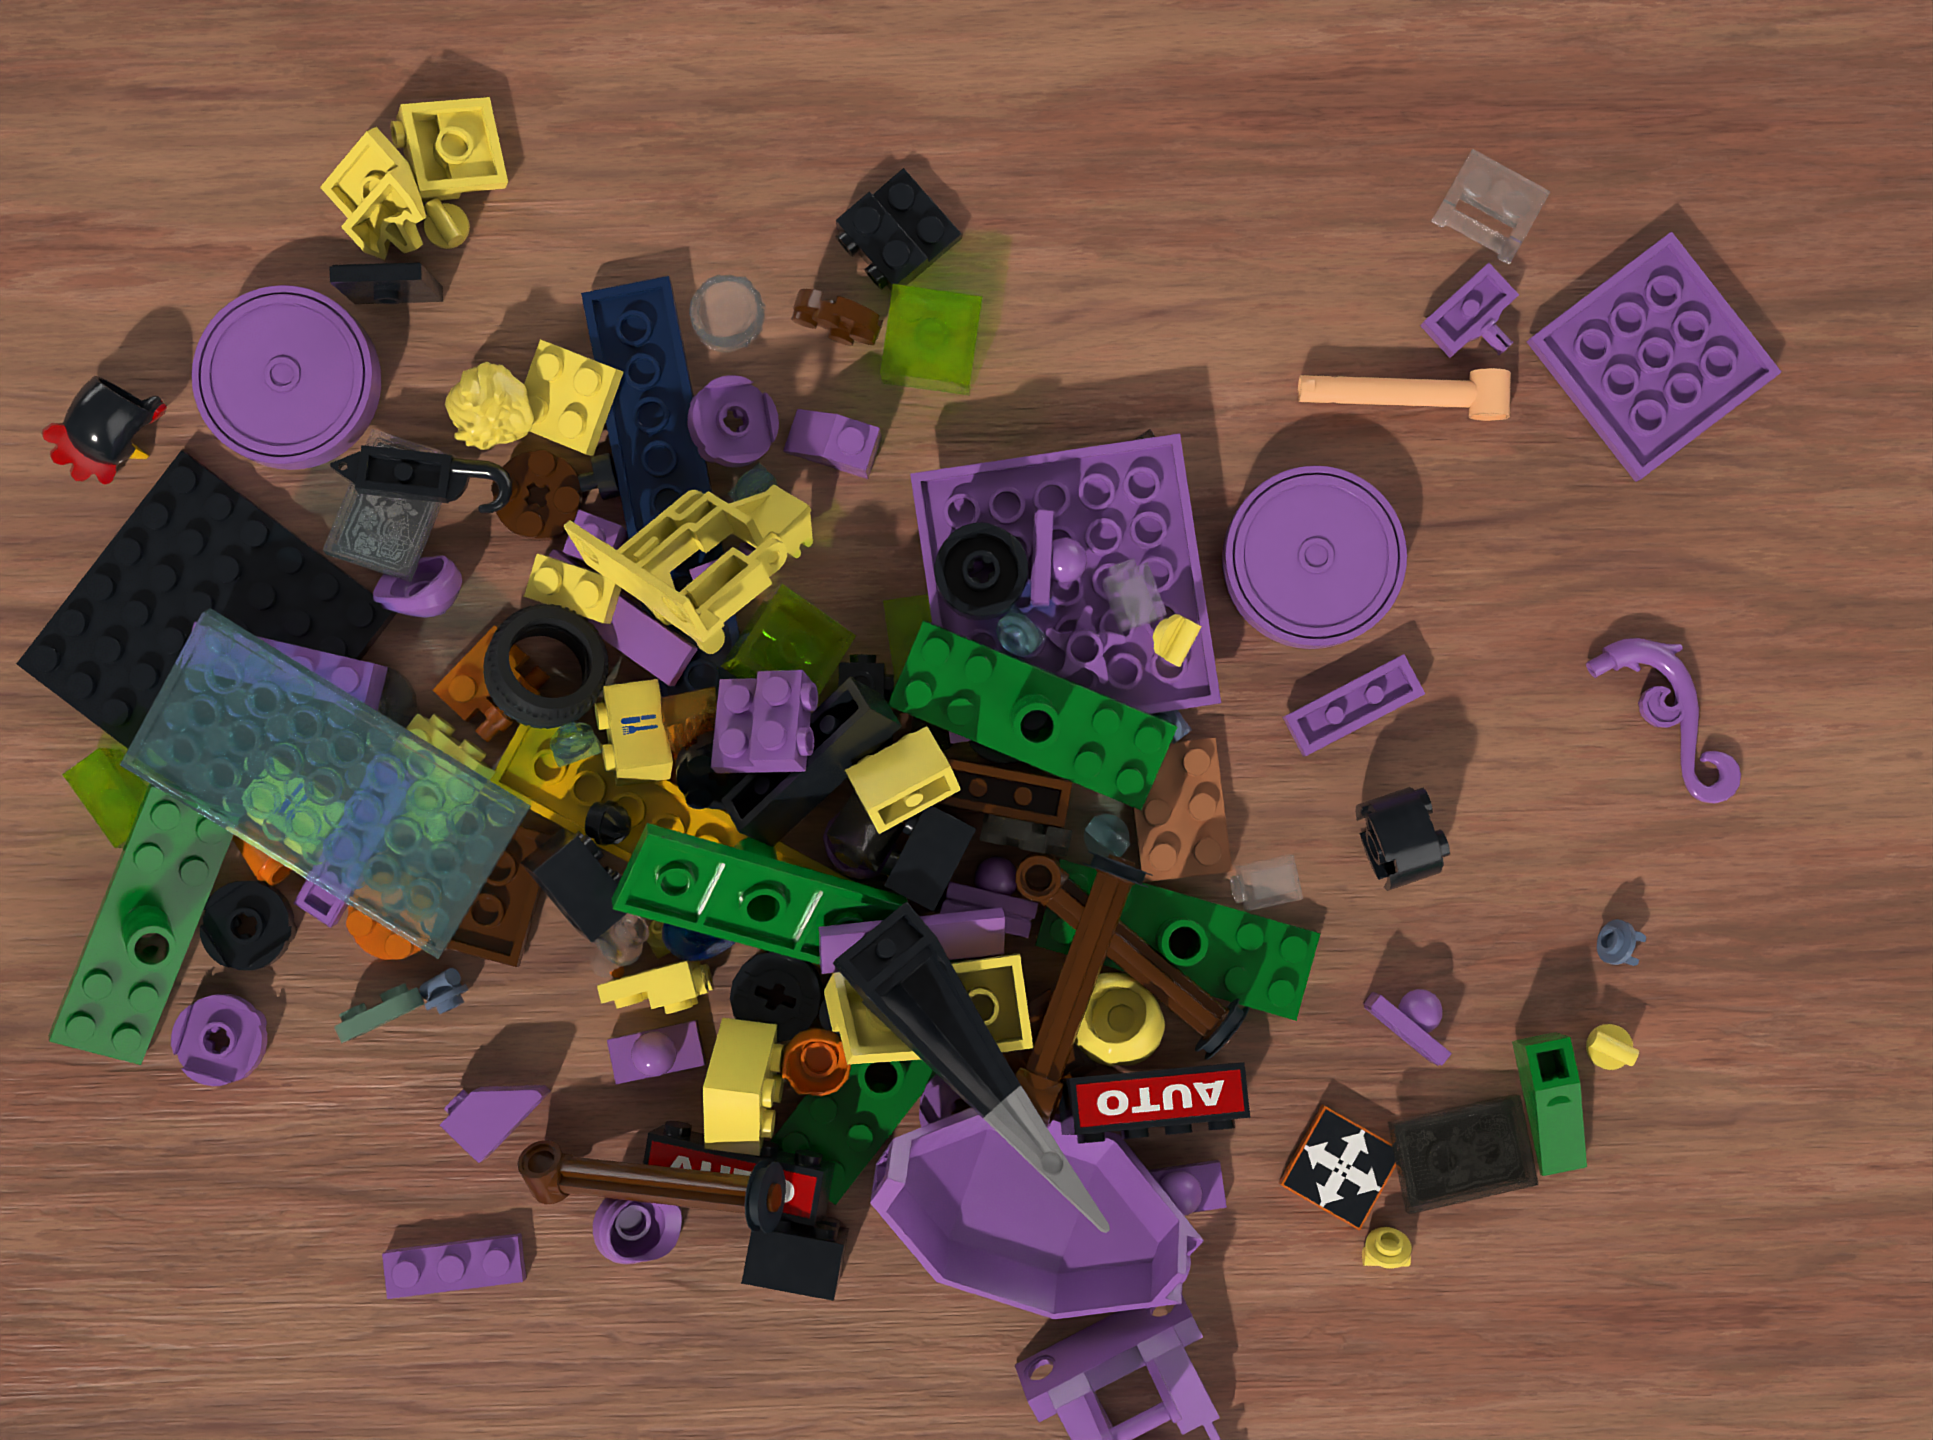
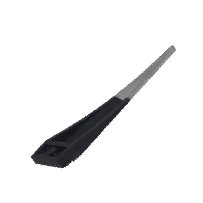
[833,902,1110,1233]

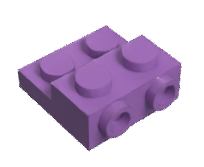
[711,670,818,773]

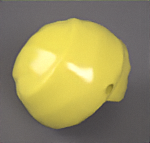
[1074,972,1165,1067]

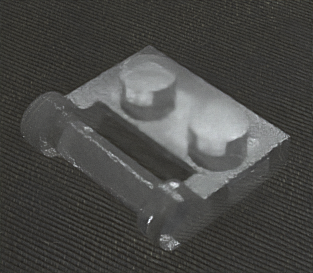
[1431,149,1550,264]

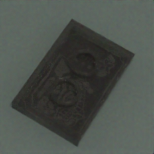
[1388,1094,1539,1214]

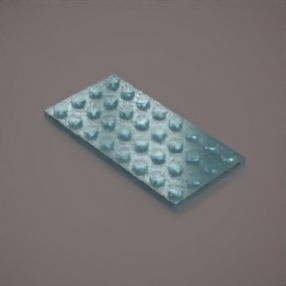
[120,608,531,959]

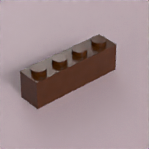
[936,758,1073,828]

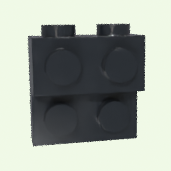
[835,168,962,295]

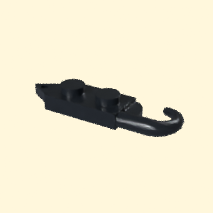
[330,445,513,513]

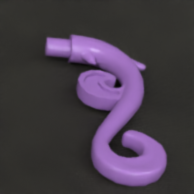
[1586,638,1741,804]

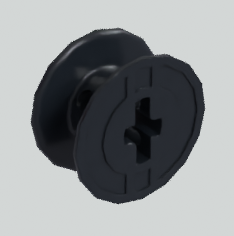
[730,951,824,1043]

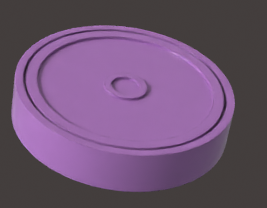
[192,285,381,470]
[1222,466,1407,649]

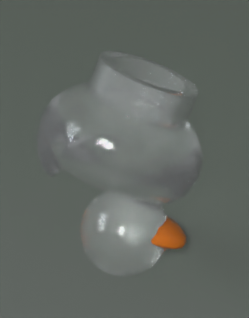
[590,913,649,978]

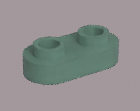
[334,983,425,1044]

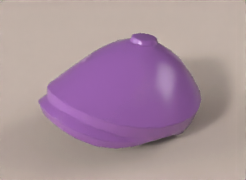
[373,555,462,618]
[593,1198,682,1265]

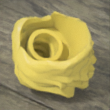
[445,362,534,450]

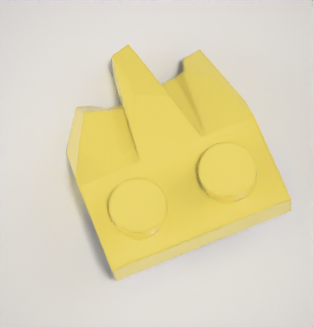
[320,127,426,260]

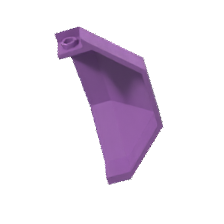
[870,1108,1204,1319]

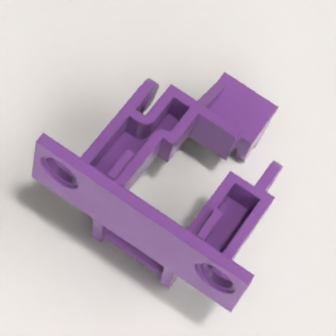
[1015,1296,1221,1440]

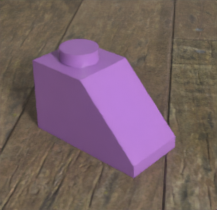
[783,409,882,479]
[440,1085,551,1163]

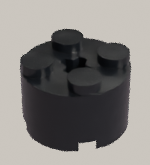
[934,522,1028,620]
[1355,787,1450,891]

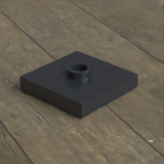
[329,262,443,305]

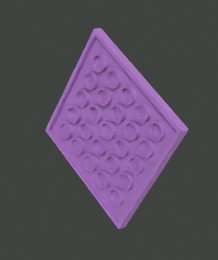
[910,433,1221,744]

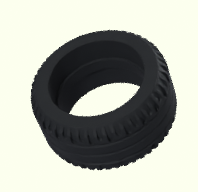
[483,604,609,729]

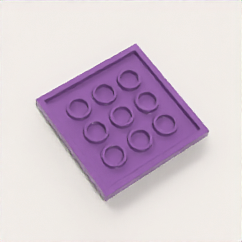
[1527,231,1781,482]

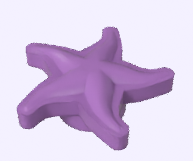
[1046,605,1126,684]

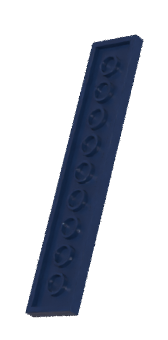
[581,276,749,731]

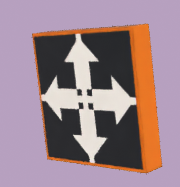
[1278,1104,1399,1231]

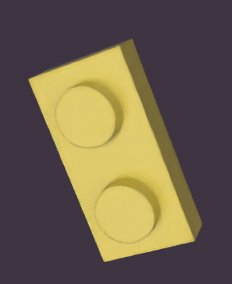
[524,554,621,624]

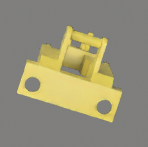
[563,484,813,654]

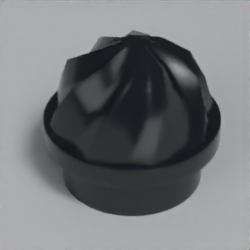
[584,800,631,846]

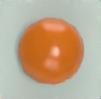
[781,1027,851,1097]

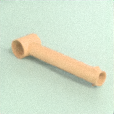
[1298,368,1511,421]

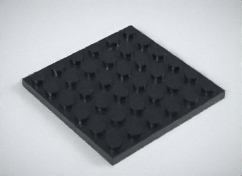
[16,450,397,816]

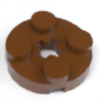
[791,289,883,346]
[491,450,584,541]

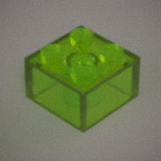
[880,284,983,396]
[721,584,857,696]

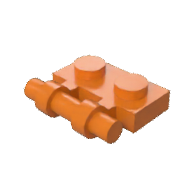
[433,625,550,742]

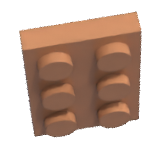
[1132,737,1233,882]

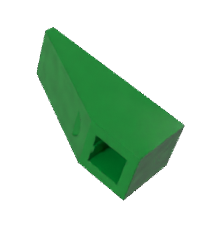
[1512,1032,1587,1176]

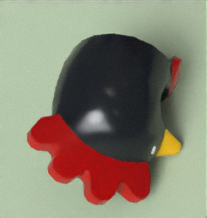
[41,376,167,485]

